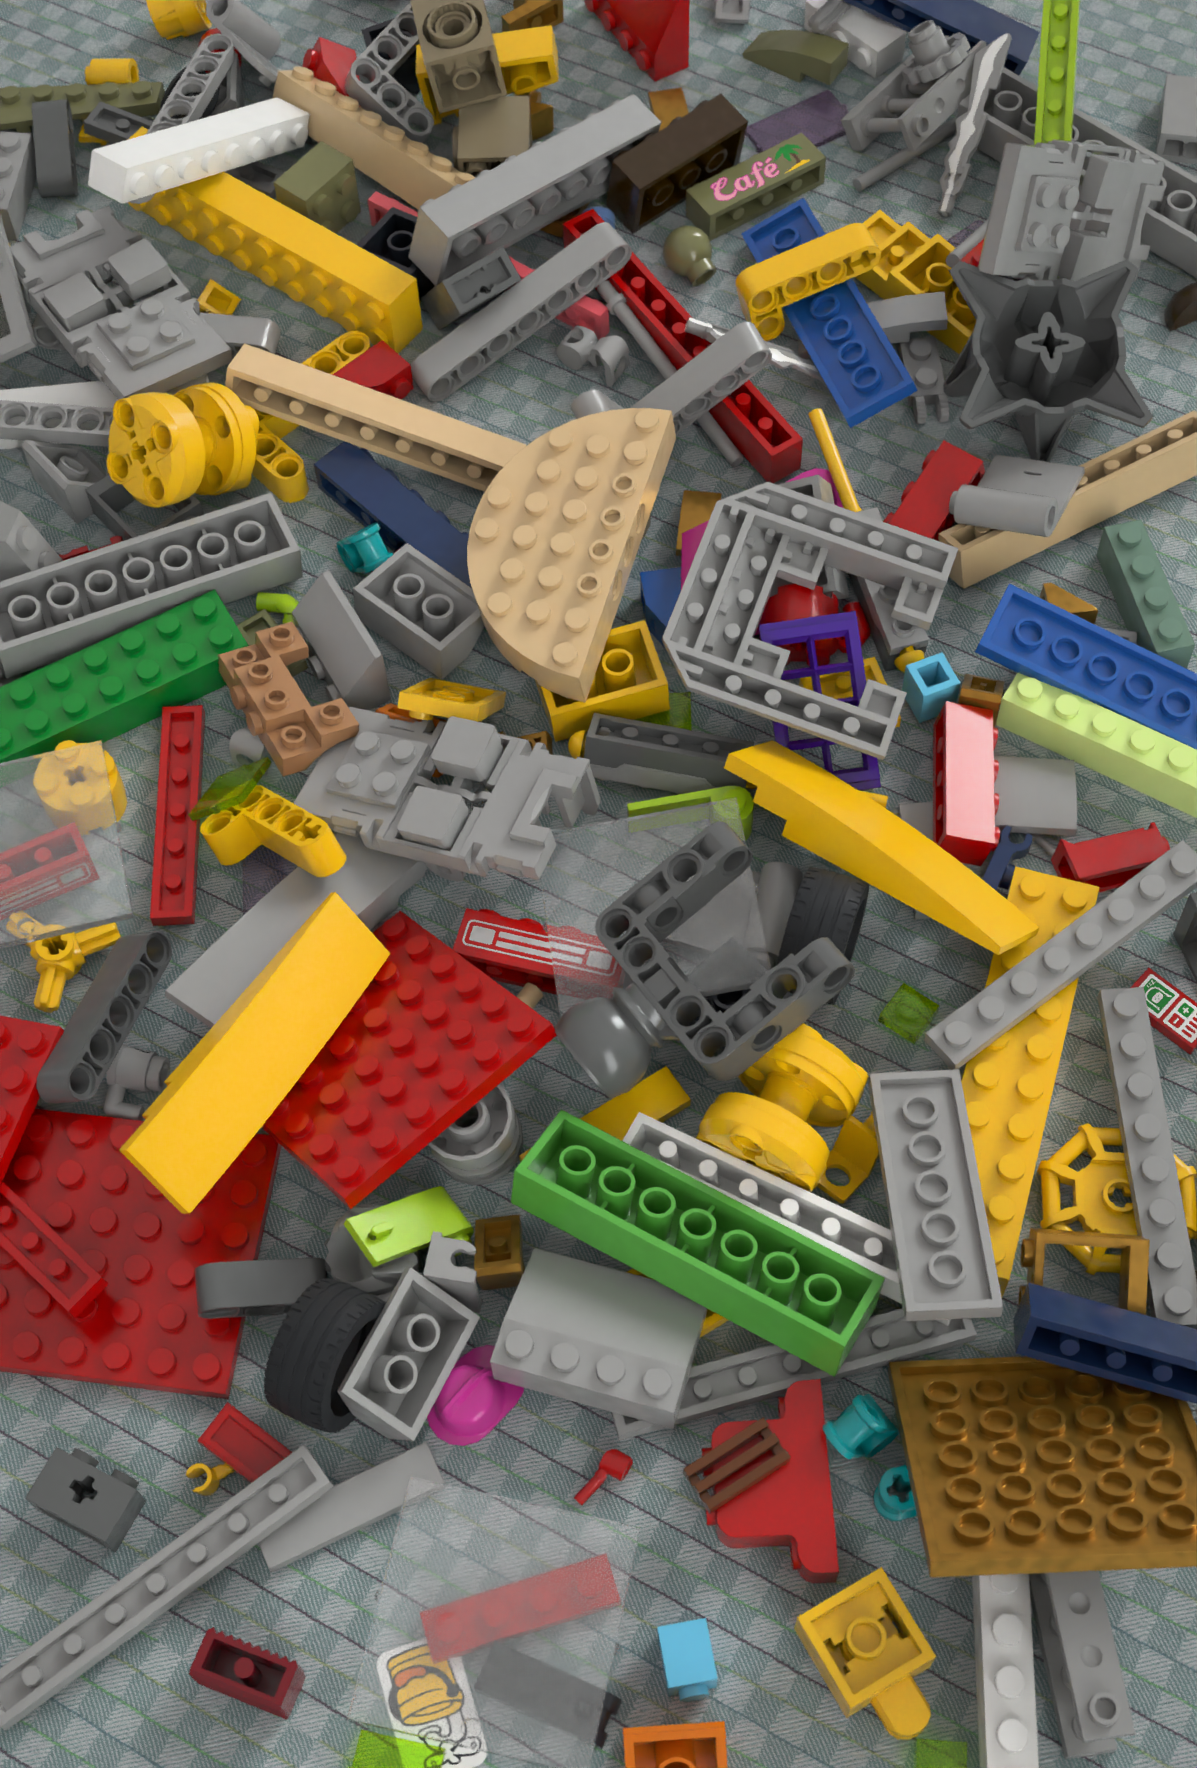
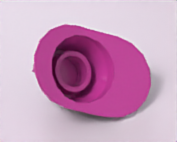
[427,1345,524,1446]

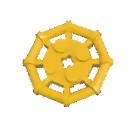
[1037,1123,1197,1276]

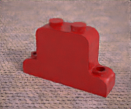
[701,1379,839,1584]

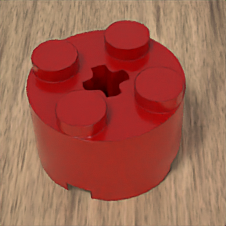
[759,584,839,666]

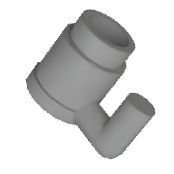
[103,1044,170,1120]

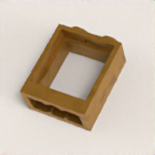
[1018,1228,1150,1315]

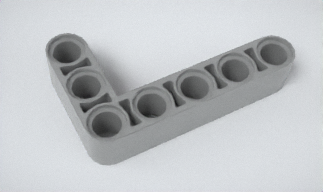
[345,2,434,144]
[571,322,772,435]

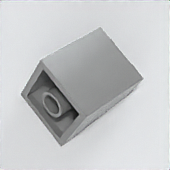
[0,501,63,581]

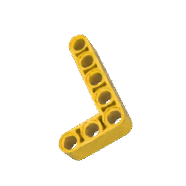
[252,331,371,503]

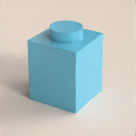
[902,652,961,723]
[657,1618,718,1702]

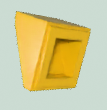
[197,279,241,315]

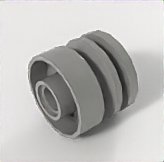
[428,1084,524,1186]

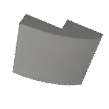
[994,756,1077,836]

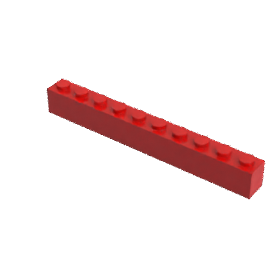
[563,208,803,484]

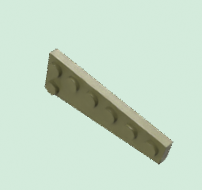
[0,81,165,133]

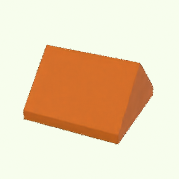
[623,1721,728,1768]

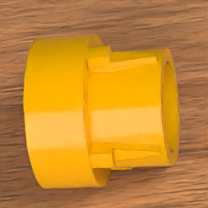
[146,0,211,40]

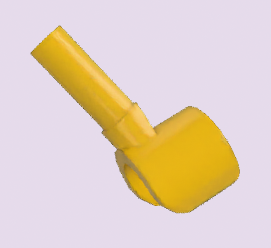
[186,1463,235,1496]

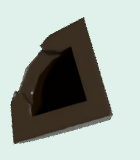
[1164,282,1197,332]

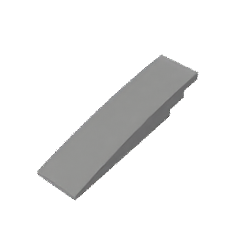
[165,832,427,1028]

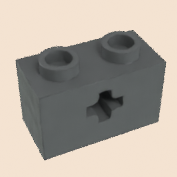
[25,1447,146,1553]

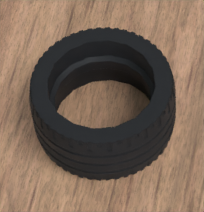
[777,867,869,1005]
[264,1278,386,1433]

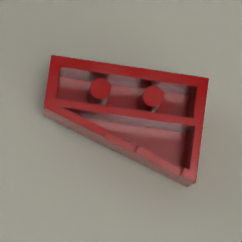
[883,440,985,541]

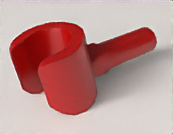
[573,1449,633,1506]

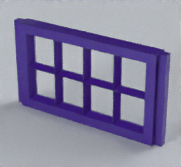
[759,611,881,791]

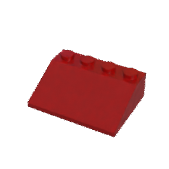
[584,0,690,82]

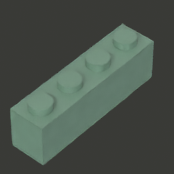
[1096,519,1195,669]

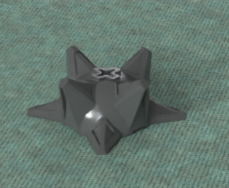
[943,259,1153,462]

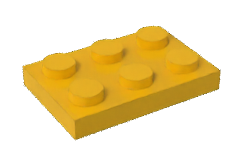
[397,677,506,722]

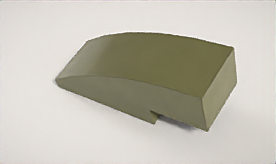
[743,30,849,85]

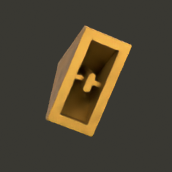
[958,674,1005,727]

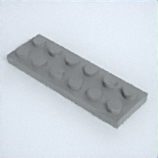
[868,1069,1003,1321]

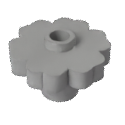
[901,20,971,86]

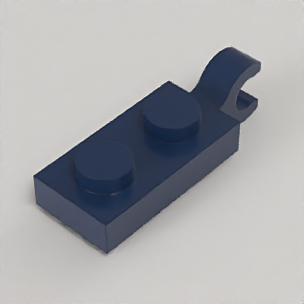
[982,825,1032,893]

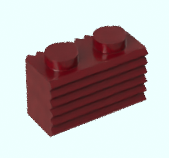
[189,1627,306,1720]

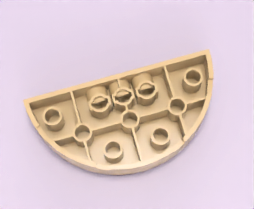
[467,408,676,703]

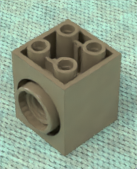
[410,0,507,113]
[452,96,533,177]

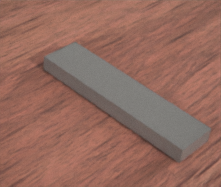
[258,1442,446,1573]

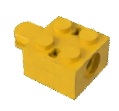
[794,1567,936,1740]

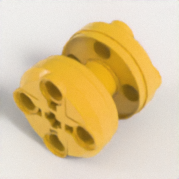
[106,382,259,508]
[695,1023,869,1192]

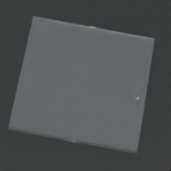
[0,740,134,949]
[540,797,771,1019]
[347,1477,641,1768]

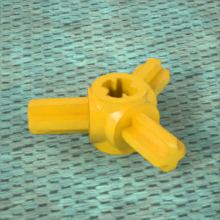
[7,913,121,1013]

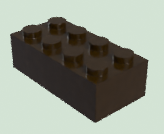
[606,93,748,234]

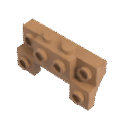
[218,622,359,777]

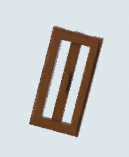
[683,1417,791,1514]

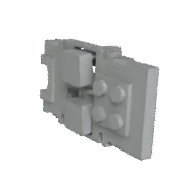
[10,206,232,400]

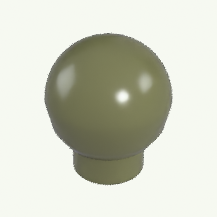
[663,226,717,286]

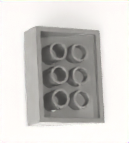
[490,1248,708,1429]

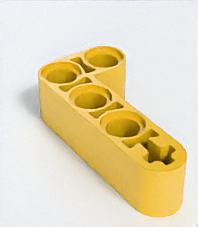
[735,223,881,341]
[200,785,346,878]

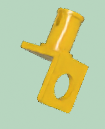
[817,1112,879,1204]

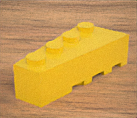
[416,25,559,125]

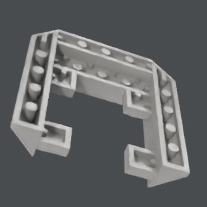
[662,482,959,760]

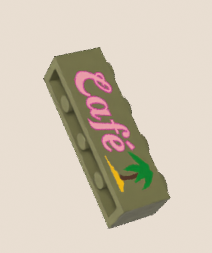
[686,132,826,241]

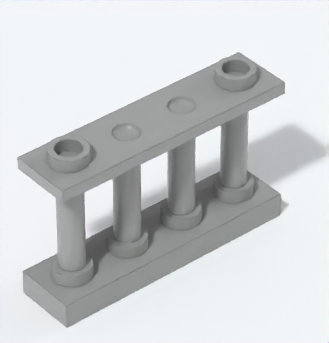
[841,41,987,151]
[1029,1571,1136,1759]

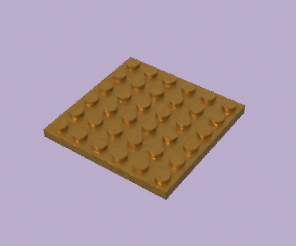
[888,1356,1197,1577]

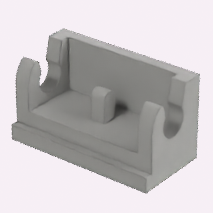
[423,1231,483,1313]

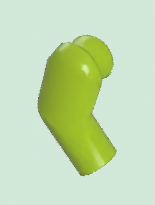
[256,592,299,625]

